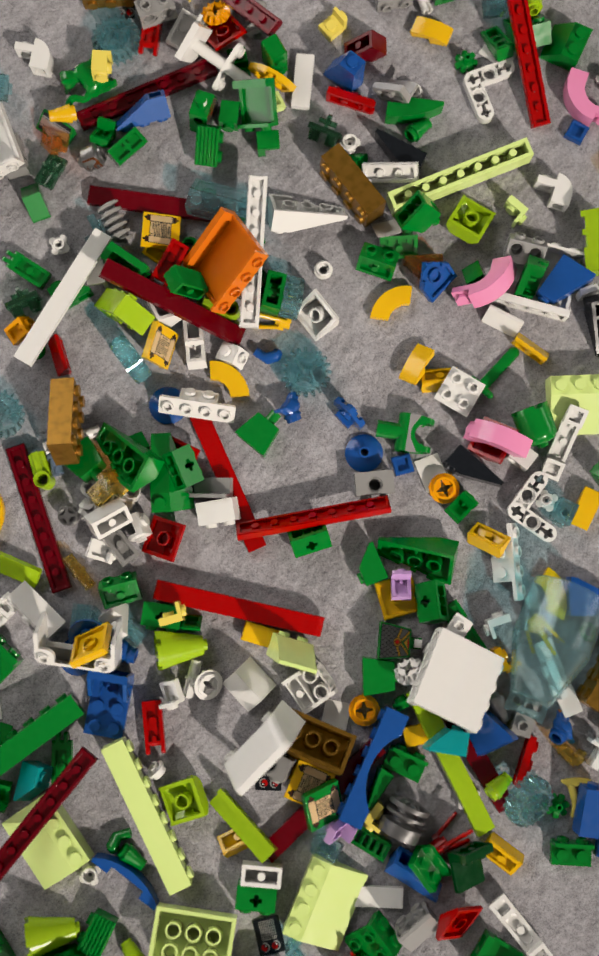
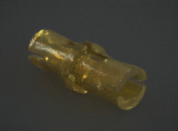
[62,553,96,591]

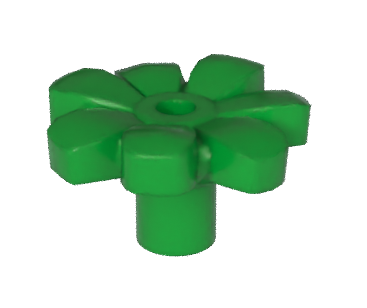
[454,51,478,74]
[544,792,569,819]

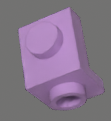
[390,569,412,601]
[324,820,358,845]

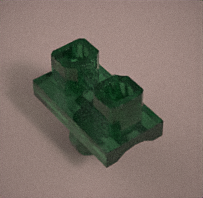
[308,114,342,148]
[34,152,68,191]
[4,286,42,319]

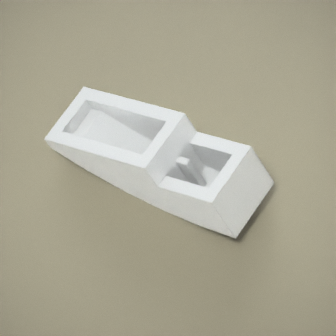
[183,320,207,370]

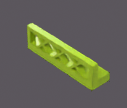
[209,788,278,864]

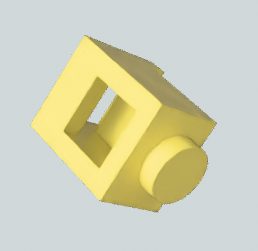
[91,50,113,83]

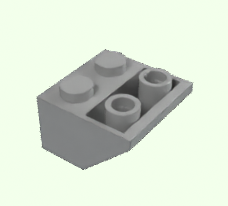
[394,901,439,952]

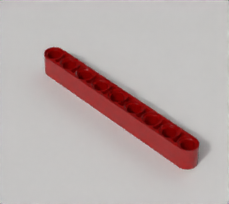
[153,580,325,637]

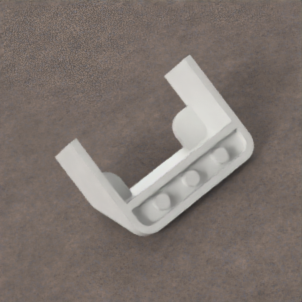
[33,611,122,673]
[223,700,306,796]

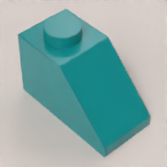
[422,725,470,757]
[13,760,53,802]

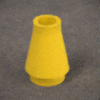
[48,104,77,123]

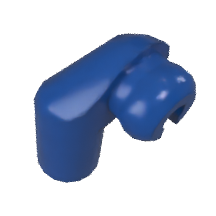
[253,347,282,364]

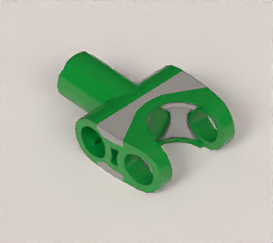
[375,412,435,454]

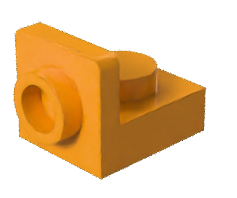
[4,316,35,345]
[490,646,520,674]

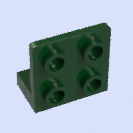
[448,841,494,894]

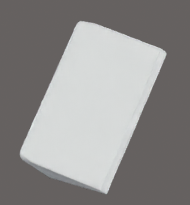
[482,304,524,338]

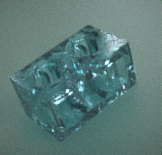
[278,275,305,320]

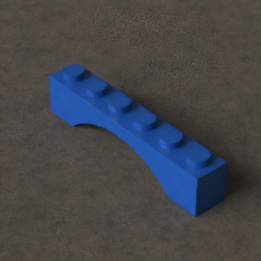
[336,706,409,830]

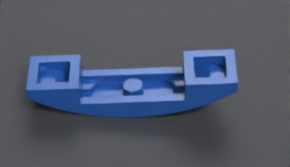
[91,852,159,911]

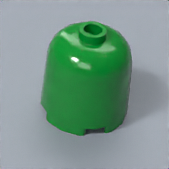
[511,401,557,449]

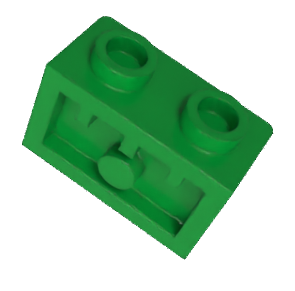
[379,230,418,259]
[355,242,400,281]
[98,571,143,609]
[382,743,429,783]
[549,836,595,867]
[408,844,451,893]

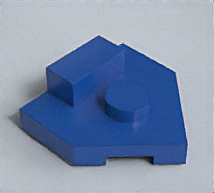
[419,261,457,303]
[333,396,365,431]

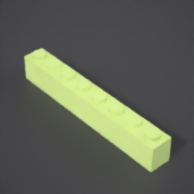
[386,137,534,217]
[101,736,194,896]

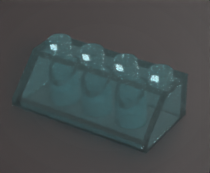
[185,178,269,225]

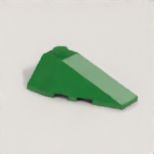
[96,422,165,493]
[150,433,195,513]
[377,537,459,585]

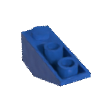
[116,89,171,132]
[384,846,442,903]

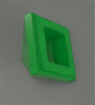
[349,153,368,171]
[181,614,203,632]

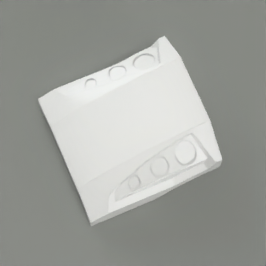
[281,659,338,714]

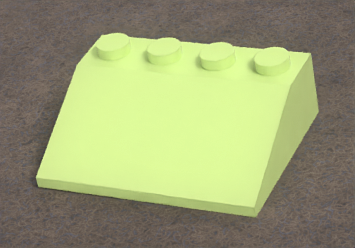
[545,374,599,435]
[1,793,95,890]
[282,851,368,951]
[148,902,238,956]

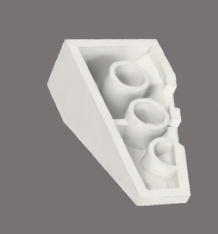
[268,194,348,234]

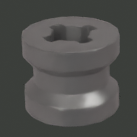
[58,506,80,526]

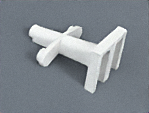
[175,22,252,92]

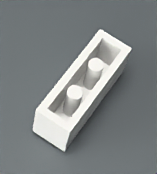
[7,581,66,641]

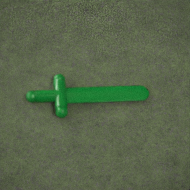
[471,347,519,399]

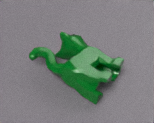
[59,54,117,105]

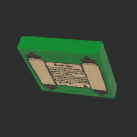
[301,778,342,832]

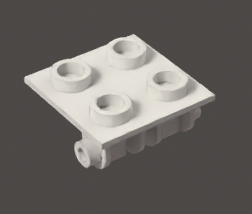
[434,366,486,418]

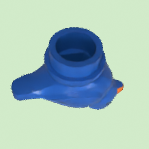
[274,392,302,424]
[110,639,139,670]
[549,709,575,745]

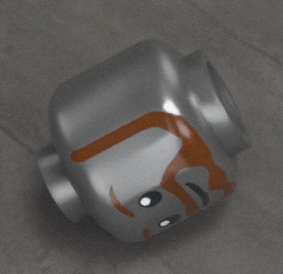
[77,144,107,172]

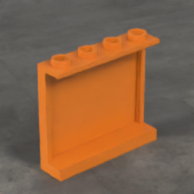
[180,207,269,315]

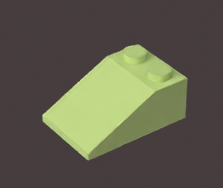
[266,630,317,674]

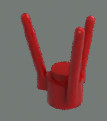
[429,811,473,855]

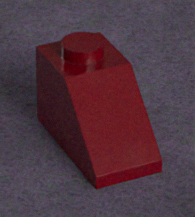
[344,30,387,62]

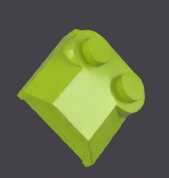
[446,195,496,244]
[158,775,209,826]

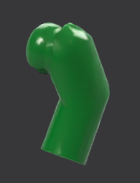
[106,827,132,854]

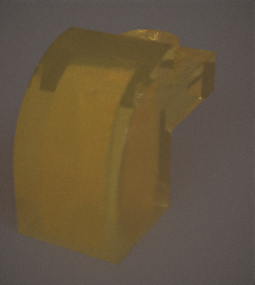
[86,468,129,507]

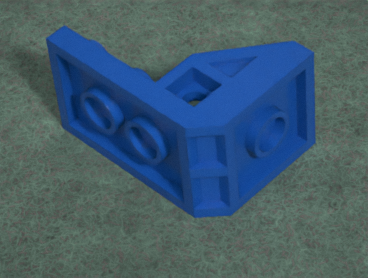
[83,670,134,739]

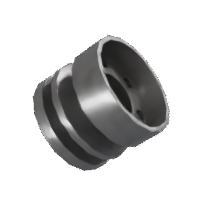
[378,794,430,846]

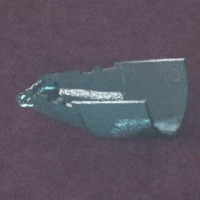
[504,575,599,725]

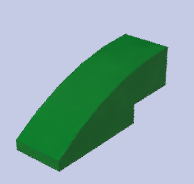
[384,97,444,124]

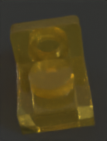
[552,743,587,767]

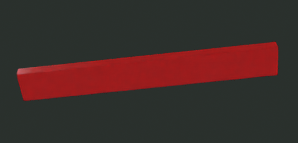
[506,0,551,129]
[190,417,266,553]
[236,495,392,541]

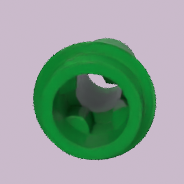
[404,118,432,143]
[117,842,147,871]

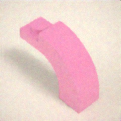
[563,67,599,127]
[451,255,517,308]
[463,419,533,458]

